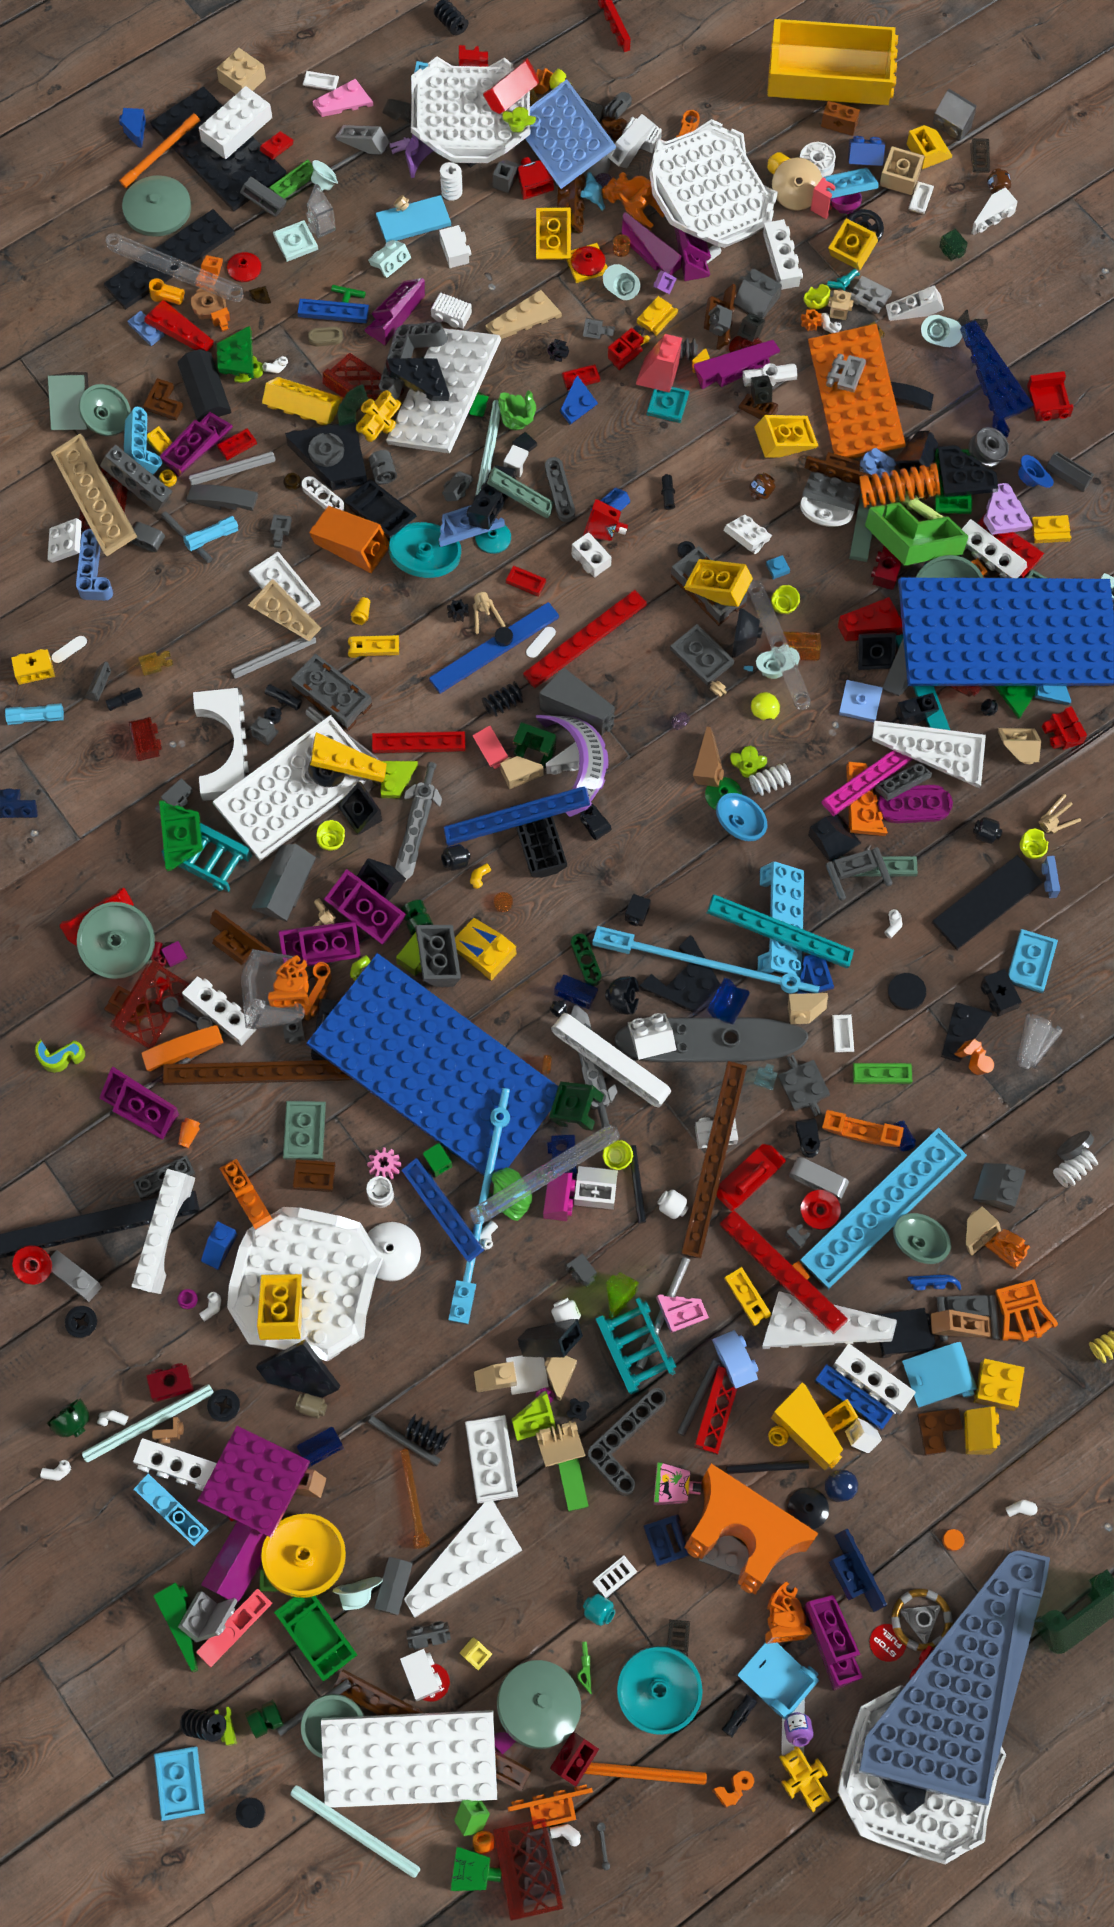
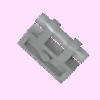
[850,276,892,313]
[826,354,866,393]

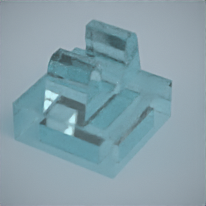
[754,1063,778,1090]

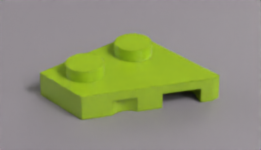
[381,761,418,798]
[511,1391,556,1441]

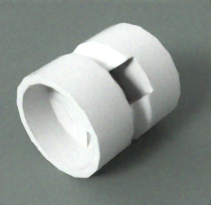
[366,1176,394,1208]

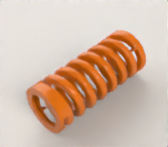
[859,463,940,508]

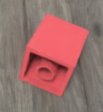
[636,334,682,393]

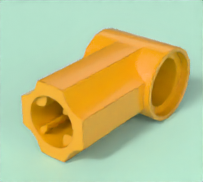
[149,278,185,305]

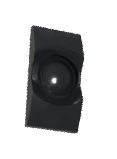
[344,479,417,538]

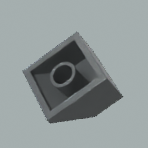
[733,268,782,319]
[973,1163,1026,1213]

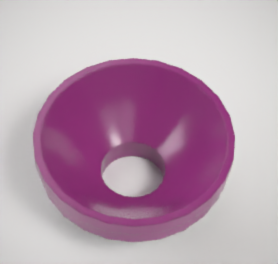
[831,192,862,214]

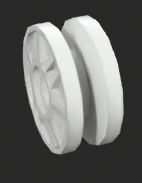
[800,142,836,177]

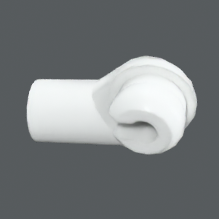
[821,313,842,333]
[262,356,288,373]
[884,909,903,938]
[479,1220,498,1250]
[199,1292,221,1322]
[97,1410,128,1427]
[41,1460,71,1481]
[1006,1499,1037,1517]
[550,1824,581,1847]

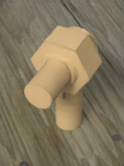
[313,898,336,926]

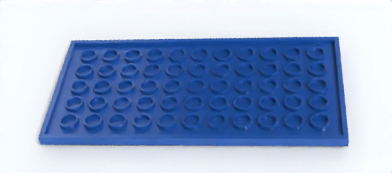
[898,578,1114,686]
[306,953,559,1182]

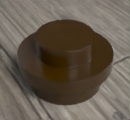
[283,473,301,490]

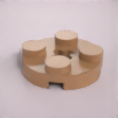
[191,286,226,320]

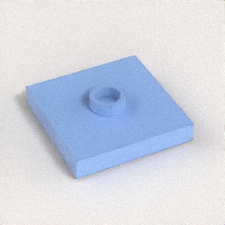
[839,680,883,722]

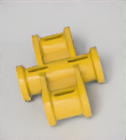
[356,390,401,442]
[779,1746,831,1812]

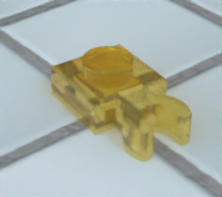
[138,651,173,676]

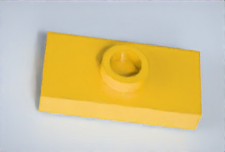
[147,426,173,456]

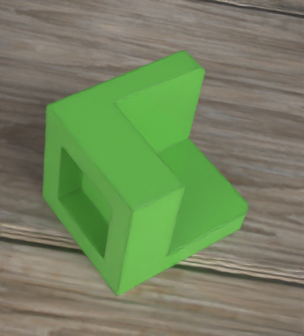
[454,1800,490,1836]

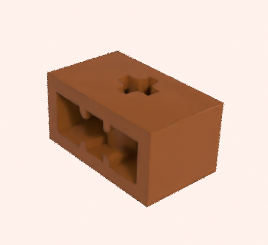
[821,101,860,136]

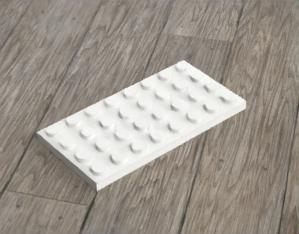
[386,328,501,454]
[213,715,370,861]
[321,1710,497,1808]

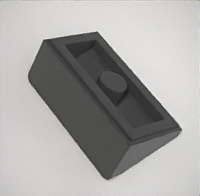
[85,661,111,702]

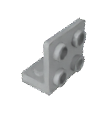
[178,1591,238,1642]

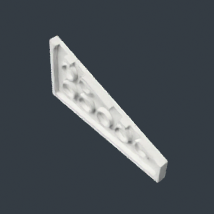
[872,721,986,788]
[762,1291,897,1349]
[404,1501,522,1618]

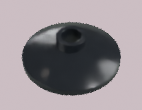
[308,761,345,787]
[788,1488,829,1530]

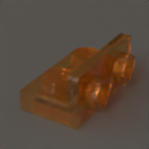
[783,632,821,661]

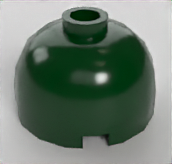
[46,1398,89,1438]

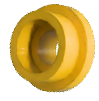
[159,470,177,487]
[768,1426,789,1446]

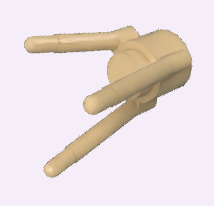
[473,592,506,634]
[1039,794,1081,834]

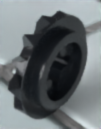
[65,1306,98,1338]
[207,1389,240,1422]

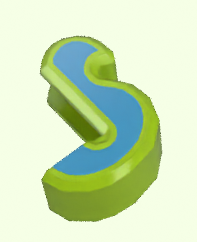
[35,1039,85,1073]

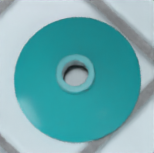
[475,525,511,554]

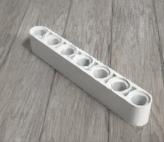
[551,1013,671,1107]

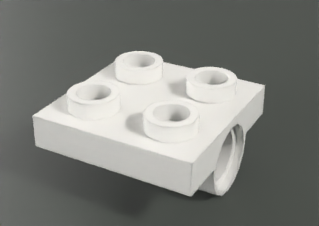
[723,515,772,554]
[48,518,82,563]

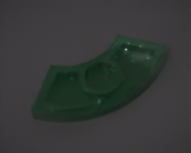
[338,384,368,426]

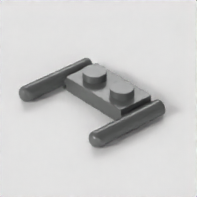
[825,847,892,901]
[937,1295,1000,1341]

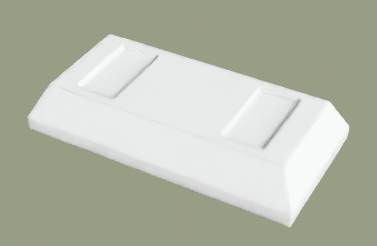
[303,71,339,91]
[908,182,934,214]
[832,1015,854,1052]

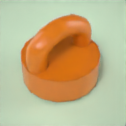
[472,1831,494,1854]

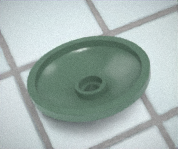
[79,384,131,436]
[893,1213,951,1264]
[301,1694,364,1759]

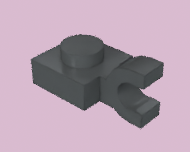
[583,318,615,339]
[270,514,292,548]

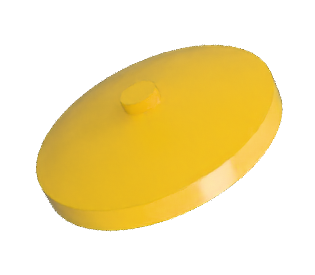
[261,1514,346,1598]

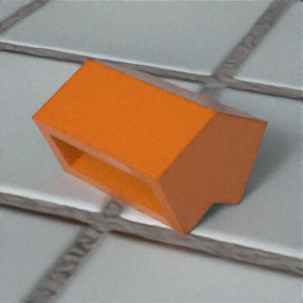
[532,68,553,95]

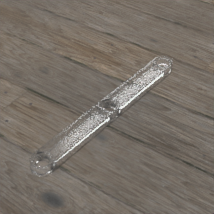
[106,233,244,302]
[748,581,811,710]
[470,1125,620,1224]

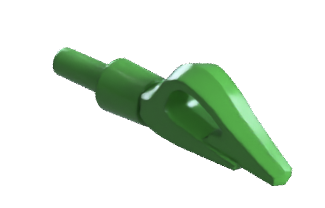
[577,1642,592,1694]

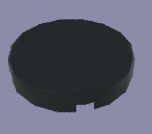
[888,973,926,1011]

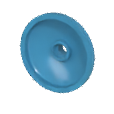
[716,793,767,841]

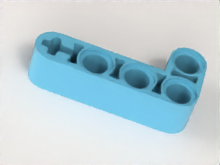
[124,407,162,475]

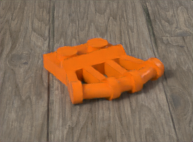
[995,1279,1058,1342]

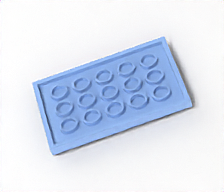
[525,79,617,189]

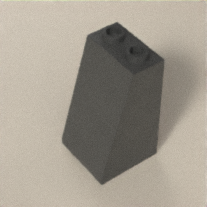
[539,668,615,736]

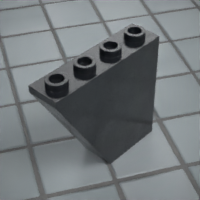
[285,421,367,491]

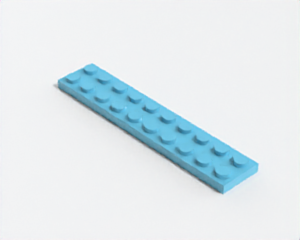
[800,1128,967,1290]

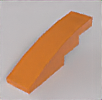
[141,1025,223,1072]

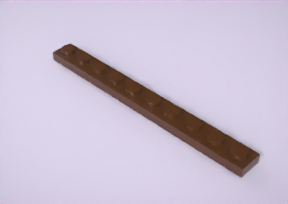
[163,1060,353,1085]
[681,1061,747,1259]
[333,1669,531,1791]

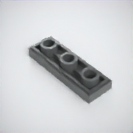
[875,762,932,801]
[132,1155,195,1200]

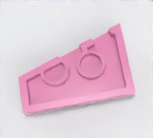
[313,79,373,117]

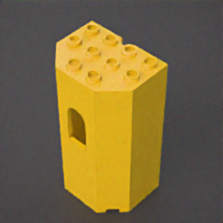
[767,19,898,105]

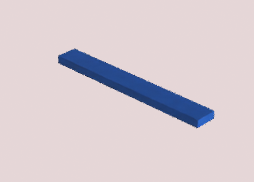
[429,602,559,694]
[444,786,590,846]

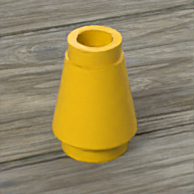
[351,597,370,625]

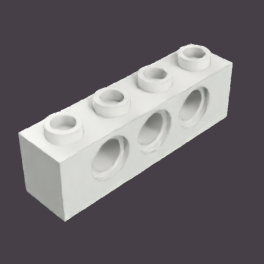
[763,219,803,290]
[962,519,1027,578]
[182,976,257,1046]
[833,1344,916,1415]
[133,1438,217,1491]

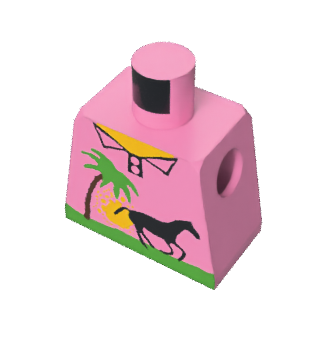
[653,1463,701,1505]

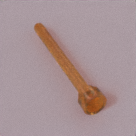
[401,1449,430,1549]

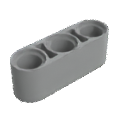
[789,1157,849,1200]

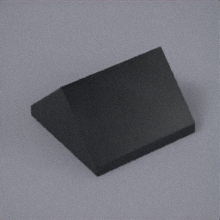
[856,632,896,670]
[338,782,382,835]

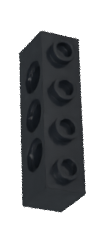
[466,465,516,530]

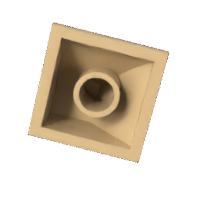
[998,728,1041,764]

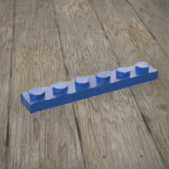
[401,1158,485,1262]

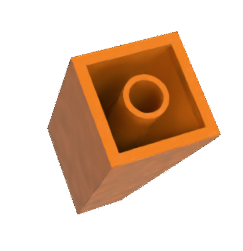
[309,505,389,574]

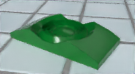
[934,448,972,514]
[274,1596,358,1682]

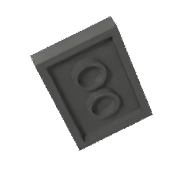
[802,472,861,511]
[670,624,734,686]

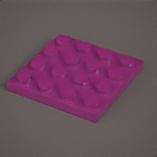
[197,1426,310,1538]

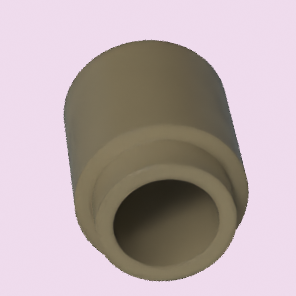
[295,1393,327,1419]

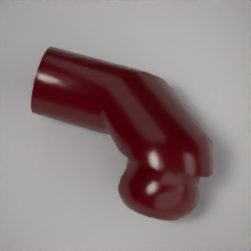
[150,941,167,968]

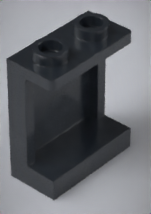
[879,1308,935,1358]

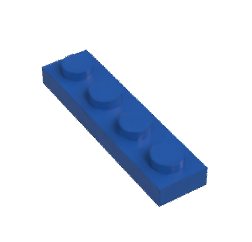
[298,298,369,323]
[814,1364,894,1431]

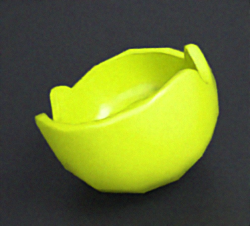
[549,69,571,90]
[804,284,831,310]
[771,585,800,614]
[751,692,780,720]
[316,820,345,851]
[1020,828,1049,859]
[602,1140,633,1170]

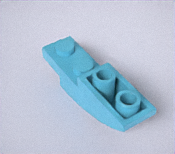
[134,1474,209,1546]

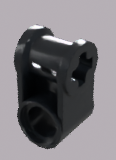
[580,804,612,841]
[795,1118,820,1158]

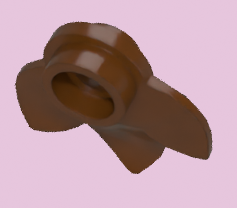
[602,116,627,140]

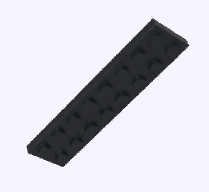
[104,209,235,310]

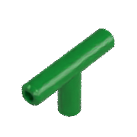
[331,285,366,303]

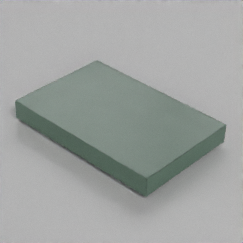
[48,375,88,430]
[283,1101,326,1160]

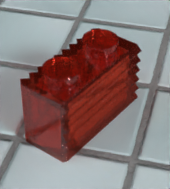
[129,717,162,761]

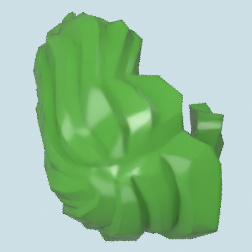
[498,390,536,430]
[488,1167,533,1221]

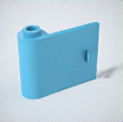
[902,1342,977,1408]
[737,1642,819,1720]

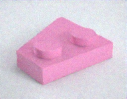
[656,1295,709,1333]

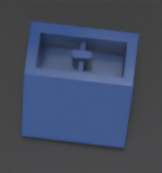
[848,136,885,166]

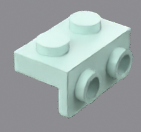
[368,240,411,277]

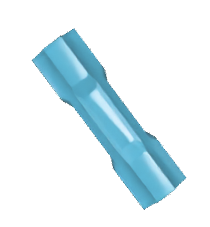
[183,516,238,551]
[5,703,64,725]

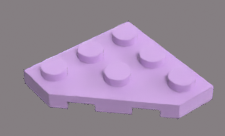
[983,483,1033,535]

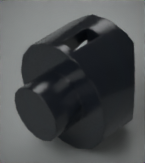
[236,1797,266,1828]

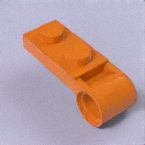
[300,962,332,1021]

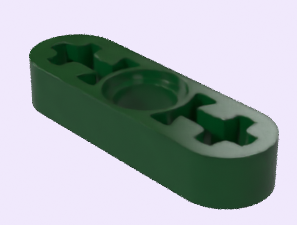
[571,933,602,987]

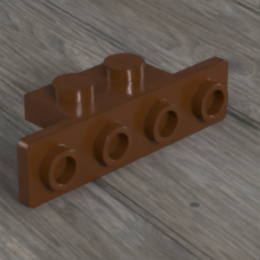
[557,173,585,234]
[704,284,737,350]
[804,452,872,485]
[210,909,274,966]

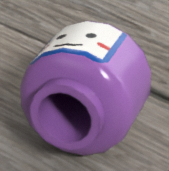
[784,1712,813,1747]

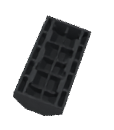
[177,349,231,422]
[510,799,567,878]

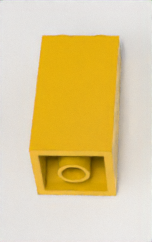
[771,1382,843,1470]

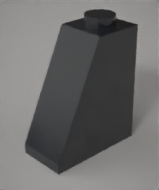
[895,430,938,474]
[517,1319,583,1358]

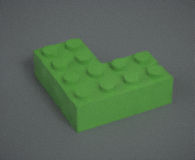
[865,502,968,566]

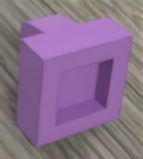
[653,270,677,294]

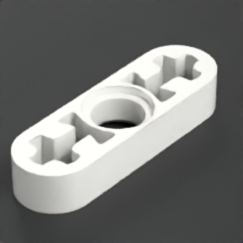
[302,476,344,511]

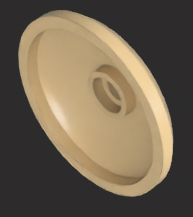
[772,158,822,211]

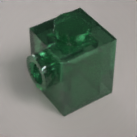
[939,228,968,261]

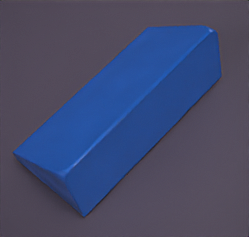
[591,487,630,511]

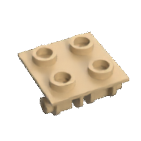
[536,1421,585,1467]

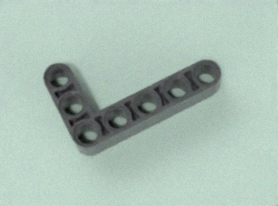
[379,322,448,400]
[588,1388,666,1496]

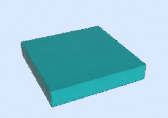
[647,387,690,423]

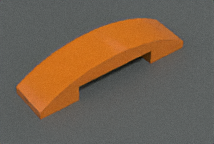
[822,1110,904,1147]

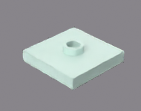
[273,220,318,262]

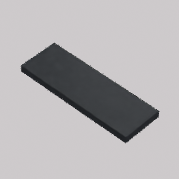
[932,855,1043,950]

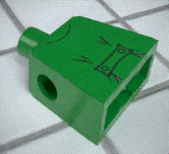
[450,1847,502,1891]

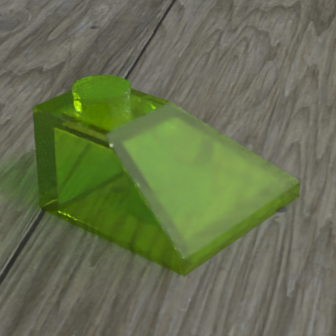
[606,1272,639,1319]

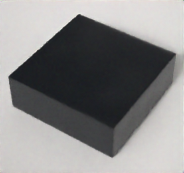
[512,432,537,453]

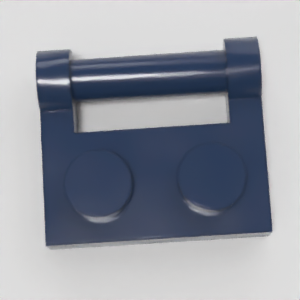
[643,1514,691,1567]

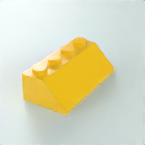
[262,377,343,425]

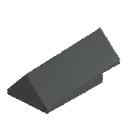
[251,844,316,922]

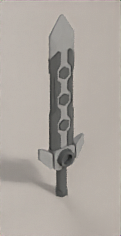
[395,762,442,881]
[571,1005,617,1131]

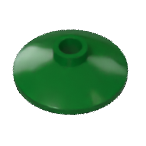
[705,777,742,810]

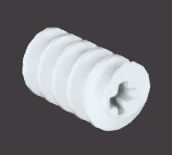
[440,162,463,201]
[749,763,791,796]
[1053,1147,1098,1188]

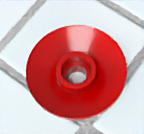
[571,246,606,276]
[227,252,262,282]
[801,1190,841,1229]
[12,1245,52,1285]

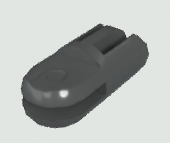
[603,92,632,120]

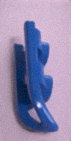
[908,1274,961,1290]

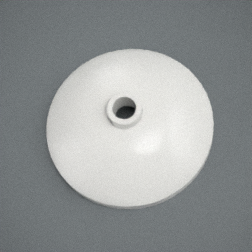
[800,497,854,527]
[367,1222,421,1281]

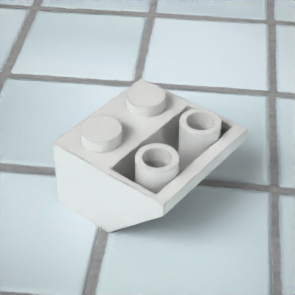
[628,1013,676,1059]
[574,1166,618,1210]

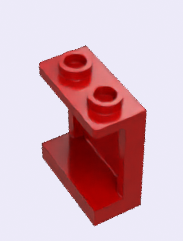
[1027,371,1074,421]

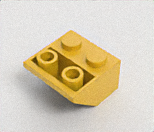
[907,125,952,169]
[964,1407,1000,1455]

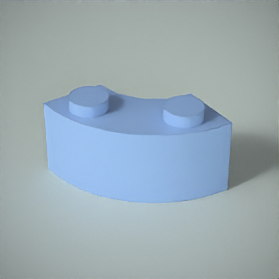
[712,1330,758,1388]

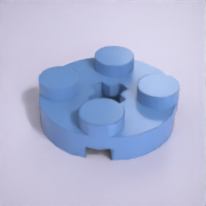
[860,448,896,482]

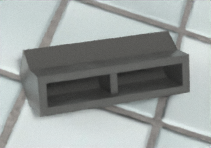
[240,177,287,217]
[1046,451,1094,492]
[374,1557,413,1615]

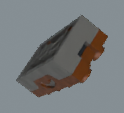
[671,546,747,626]
[291,653,372,731]

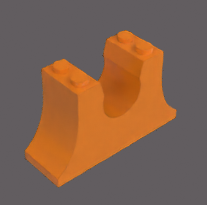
[684,1463,818,1594]

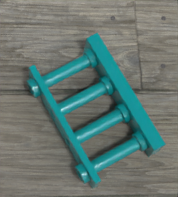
[161,823,252,892]
[596,1298,676,1394]

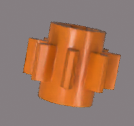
[801,309,822,331]

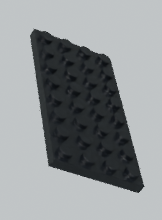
[150,86,287,211]

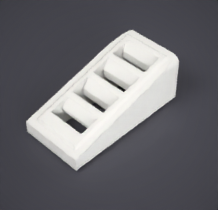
[592,1556,637,1598]

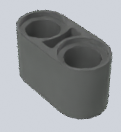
[130,522,165,552]

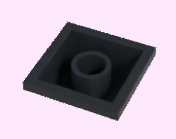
[732,608,762,658]
[808,814,861,862]
[357,858,406,901]

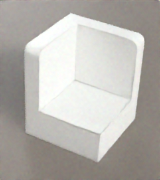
[504,445,528,478]
[845,1418,882,1453]

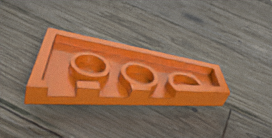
[846,762,888,836]

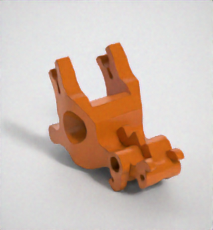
[601,172,665,231]

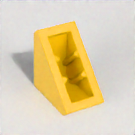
[823,1399,858,1433]

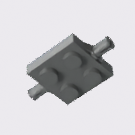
[778,1055,830,1117]

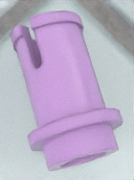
[389,137,410,154]

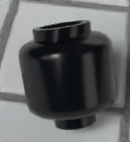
[973,817,1002,844]
[441,844,470,871]

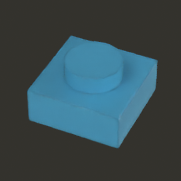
[766,555,790,579]

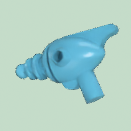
[581,172,605,211]

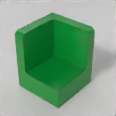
[468,392,489,417]
[423,1143,452,1177]

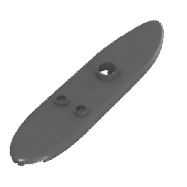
[615,1017,808,1062]

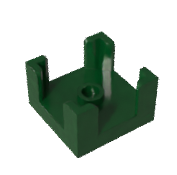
[513,722,556,768]
[549,1081,604,1131]

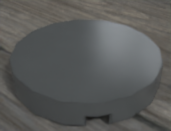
[308,433,344,467]
[1057,1131,1094,1161]

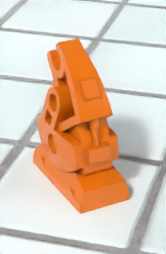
[268,955,310,1008]
[984,1229,1030,1269]
[765,1582,812,1644]

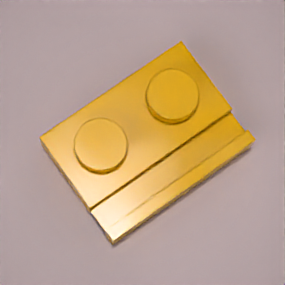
[637,296,678,336]
[1031,515,1071,543]

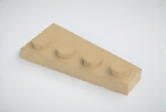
[485,290,562,339]
[248,579,321,641]

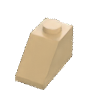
[500,756,544,789]
[788,993,828,1024]
[966,1206,1001,1256]
[544,1356,577,1401]
[474,1362,517,1392]

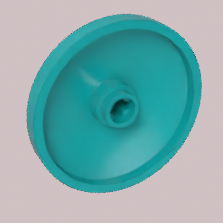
[389,522,461,578]
[617,1646,703,1735]

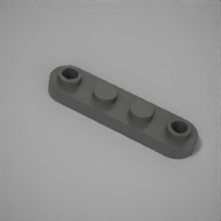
[545,457,575,522]

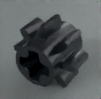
[547,339,569,362]
[447,599,469,622]

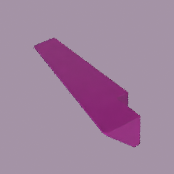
[622,212,681,275]
[694,340,780,389]

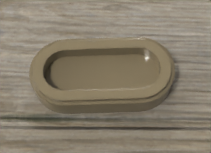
[308,327,343,347]

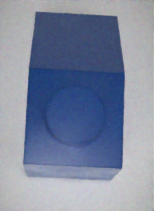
[119,108,146,148]
[201,1221,238,1270]

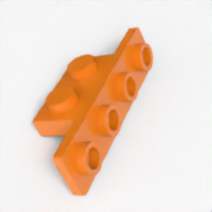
[507,1785,593,1830]

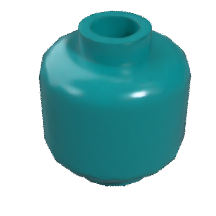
[583,1594,615,1626]

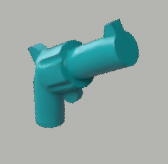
[827,269,860,291]

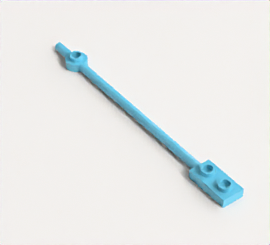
[592,926,820,994]
[448,1088,510,1324]

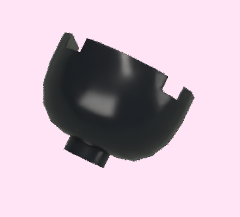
[605,976,639,1015]

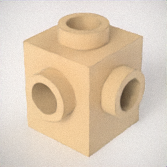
[828,290,854,320]

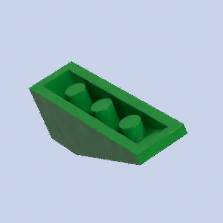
[153,1583,198,1673]

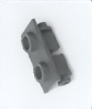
[407,1621,451,1650]

